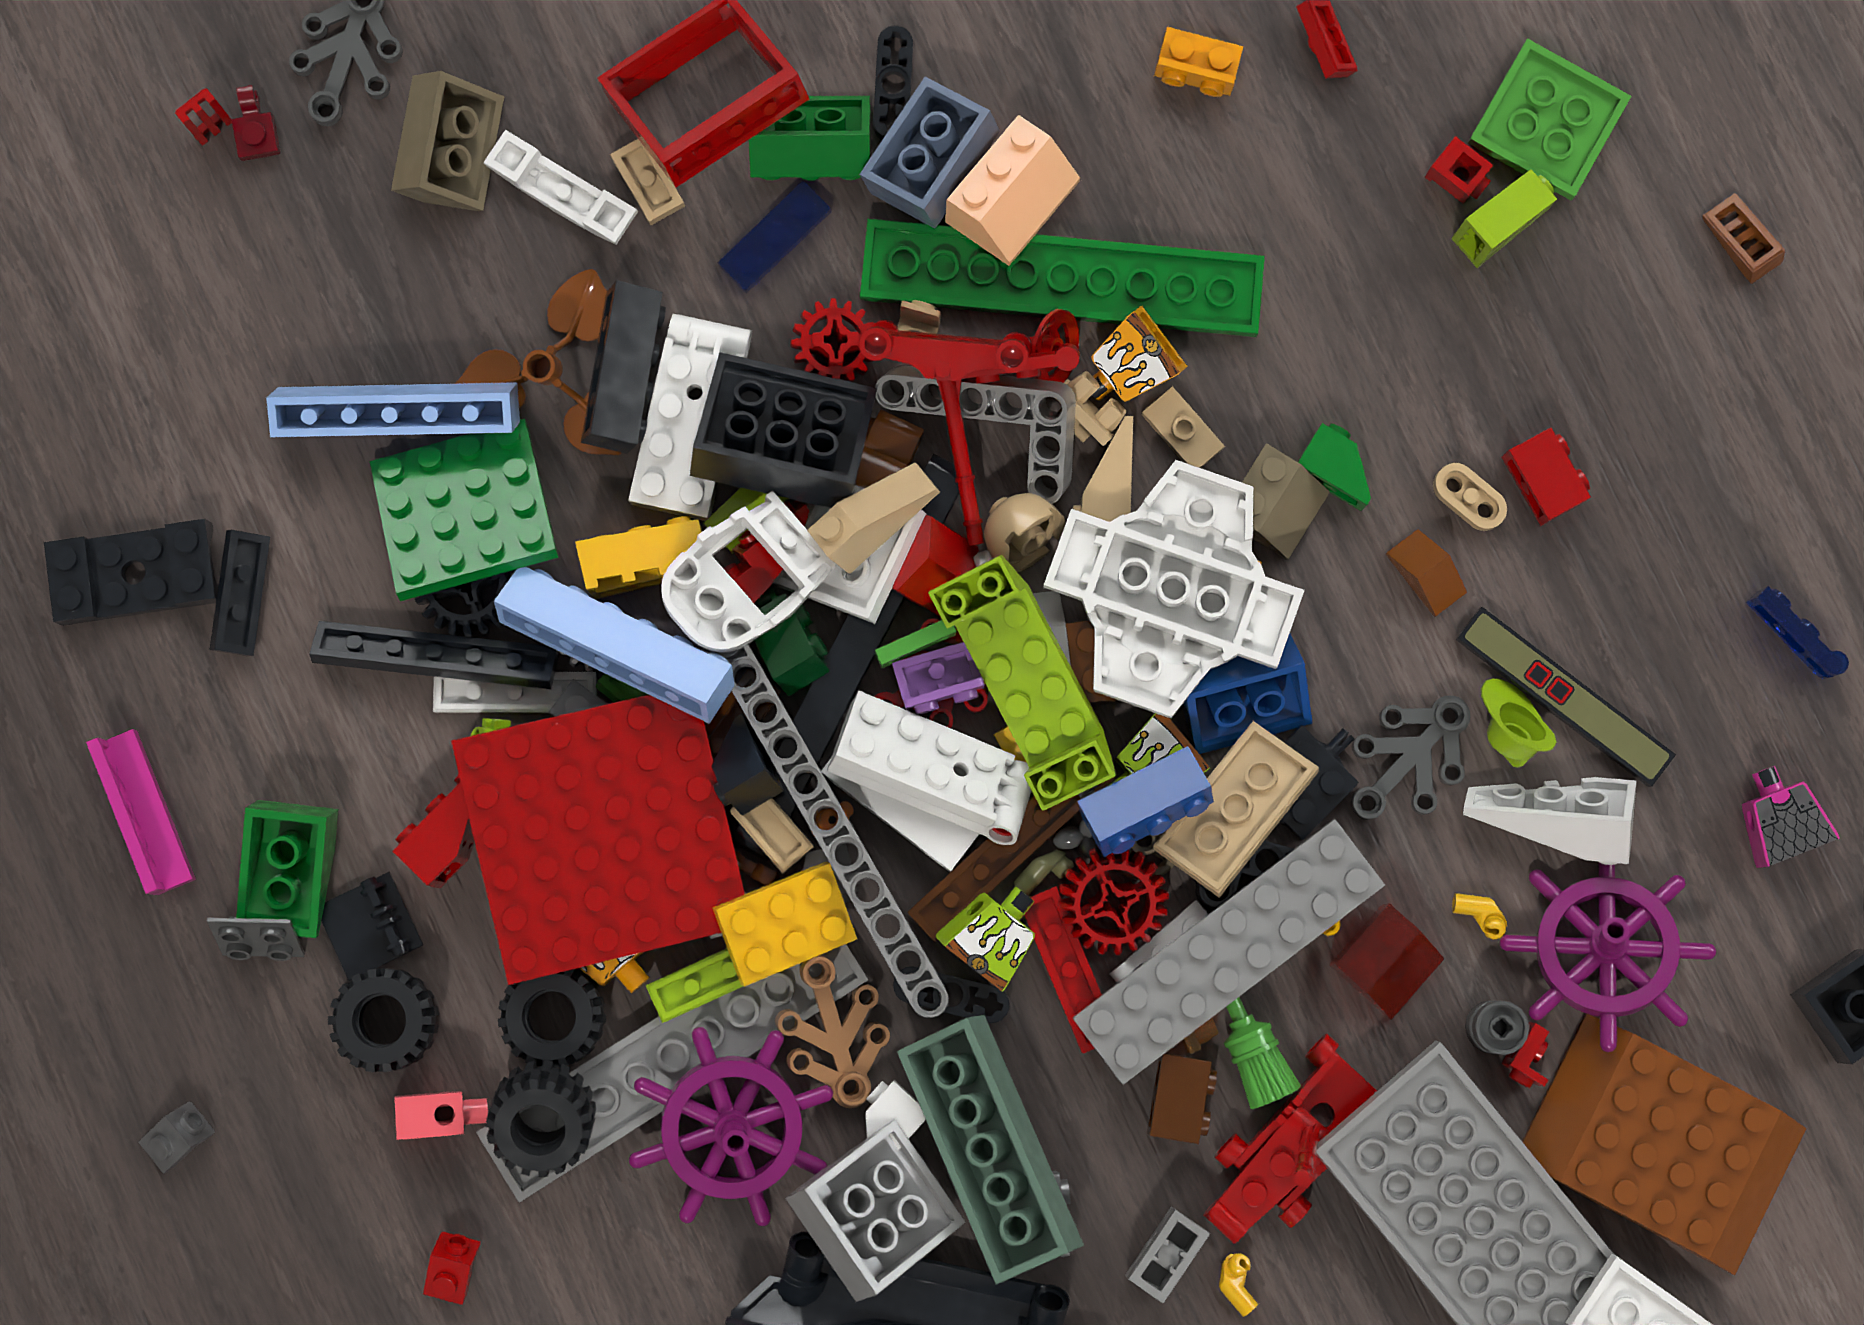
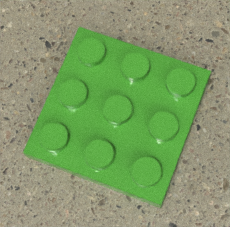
[1468,38,1631,201]

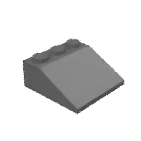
[785,1120,965,1302]

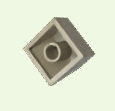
[1241,443,1330,560]

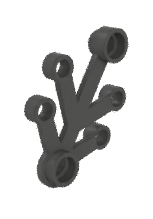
[289,0,403,126]
[1351,695,1470,820]

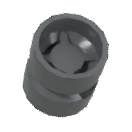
[1465,1000,1529,1055]

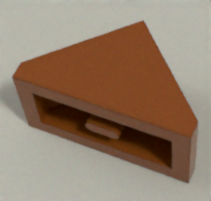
[1386,529,1467,617]

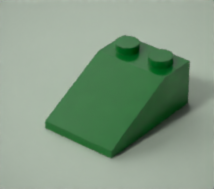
[236,800,339,938]

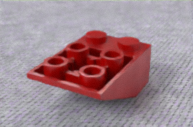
[392,774,475,889]

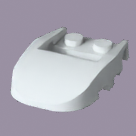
[661,491,836,653]

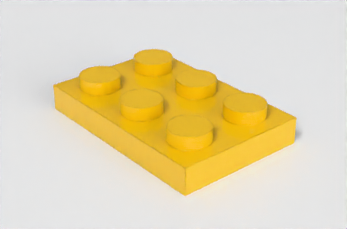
[713,861,857,987]

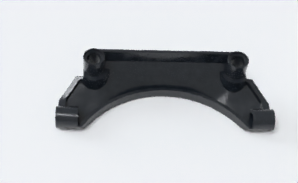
[725,1231,1070,1325]

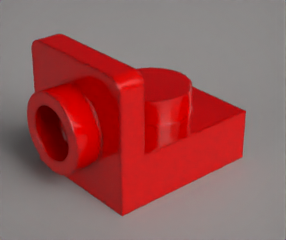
[1502,1022,1550,1089]

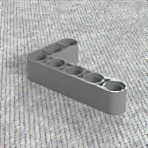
[875,365,1076,504]

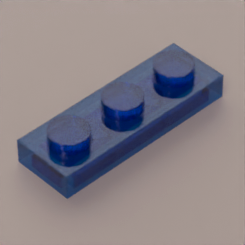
[718,181,831,294]

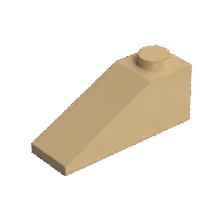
[1073,416,1133,522]
[807,463,940,574]

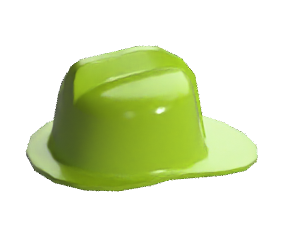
[1481,678,1557,768]

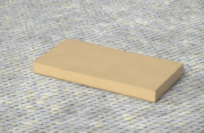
[1153,721,1319,897]

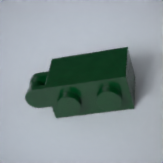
[754,585,830,696]

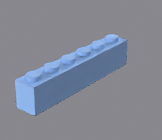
[266,382,520,437]
[494,567,735,723]

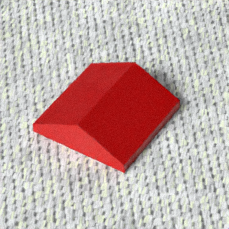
[892,515,979,618]

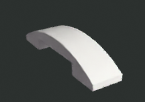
[483,130,638,245]

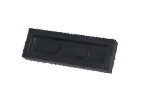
[209,529,270,656]

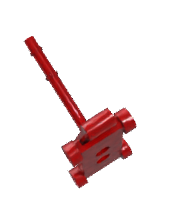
[859,320,1080,546]
[1203,1033,1377,1244]

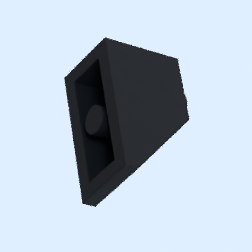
[712,713,784,816]

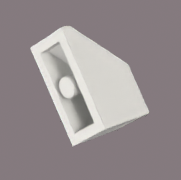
[866,1080,926,1150]

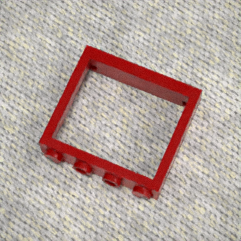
[597,0,809,188]

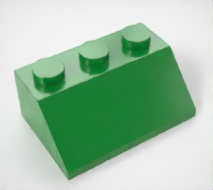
[749,96,870,180]

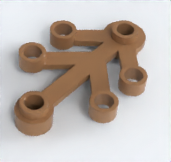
[775,955,890,1108]

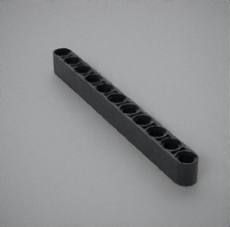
[732,454,959,861]

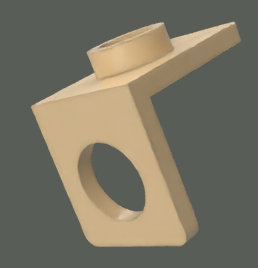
[898,300,941,334]

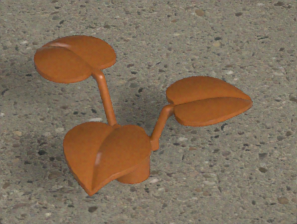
[455,269,622,456]

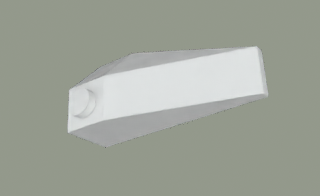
[1463,777,1636,865]

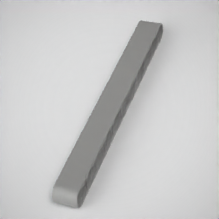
[709,644,949,1018]

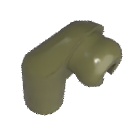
[1014,850,1074,895]

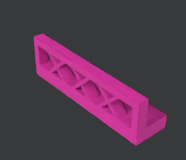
[86,729,196,895]

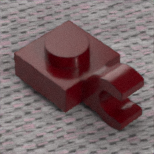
[231,85,281,161]

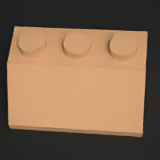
[945,115,1080,266]

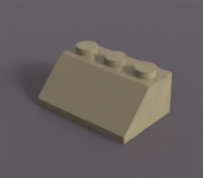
[391,71,504,211]

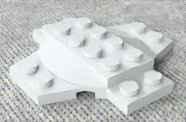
[1044,460,1304,718]

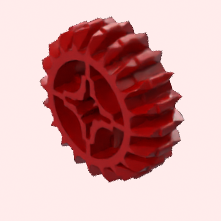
[1058,848,1169,955]

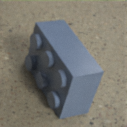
[859,77,1000,229]

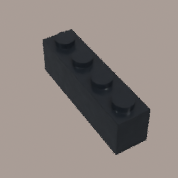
[581,280,666,454]

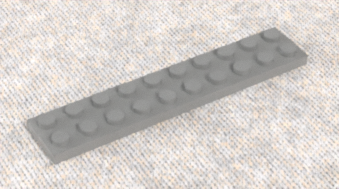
[476,944,869,1202]

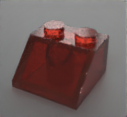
[1329,903,1444,1020]

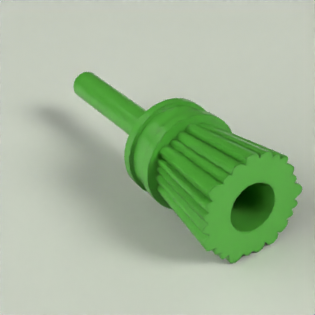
[1223,997,1301,1109]

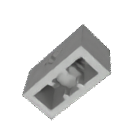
[1125,1206,1210,1303]

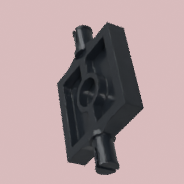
[1279,725,1359,840]

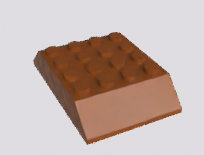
[1522,1013,1807,1275]

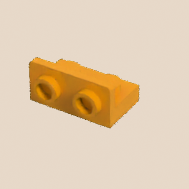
[1154,27,1244,97]

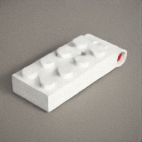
[628,313,752,521]
[827,690,1032,845]

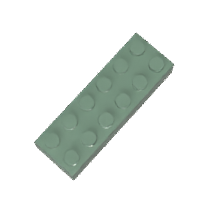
[897,1015,1084,1284]

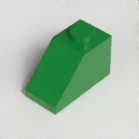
[1298,423,1371,511]

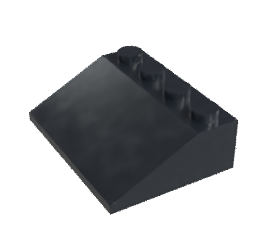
[690,352,877,508]

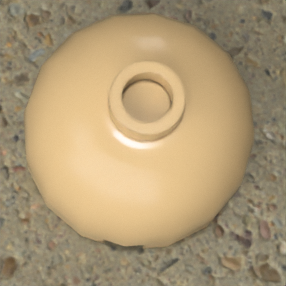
[984,493,1065,572]

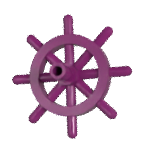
[1500,862,1716,1052]
[629,1027,833,1226]

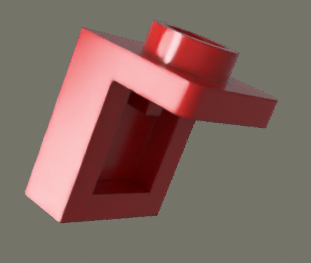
[423,1232,480,1305]

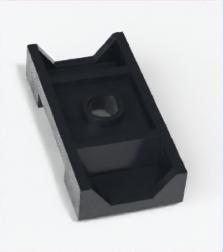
[44,519,218,626]

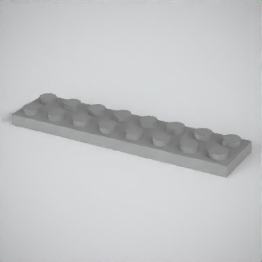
[1072,819,1385,1085]

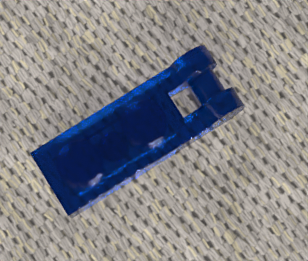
[1746,586,1849,679]

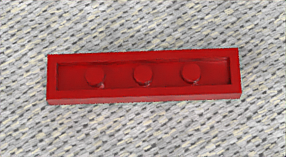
[1024,886,1102,1054]

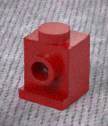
[1425,136,1493,204]

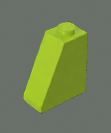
[1451,169,1557,268]

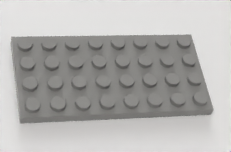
[1316,1040,1614,1325]

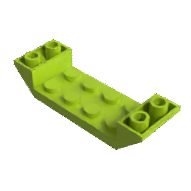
[928,555,1116,811]

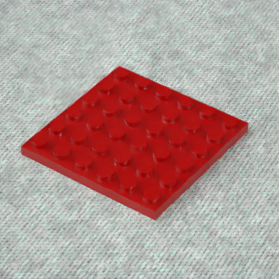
[451,695,745,985]

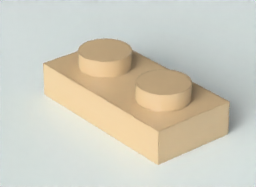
[610,139,685,226]

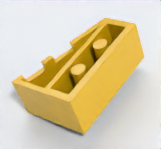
[575,516,703,599]

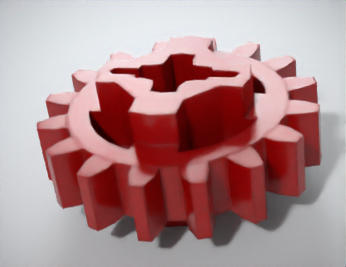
[790,298,874,382]

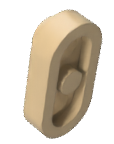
[1433,463,1507,531]

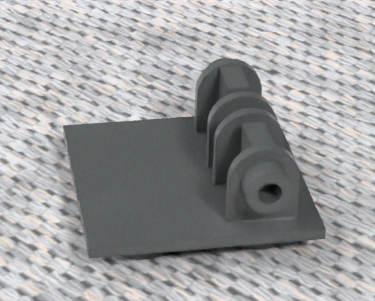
[207,916,305,961]

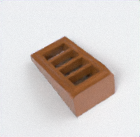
[1702,193,1786,284]

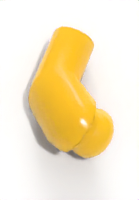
[1452,893,1507,940]
[1219,1253,1258,1317]

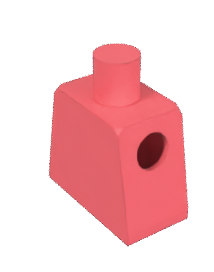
[394,1091,488,1140]

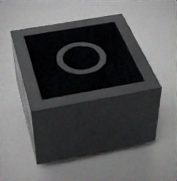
[1790,949,1864,1064]

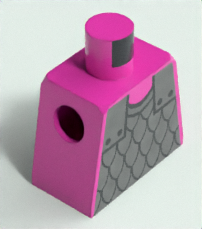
[1742,766,1840,868]

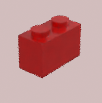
[1502,427,1591,526]

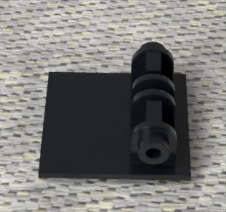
[321,872,423,981]

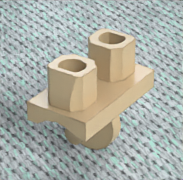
[1057,371,1127,446]

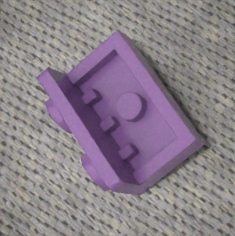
[892,642,984,715]

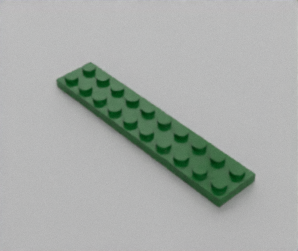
[860,219,1265,337]

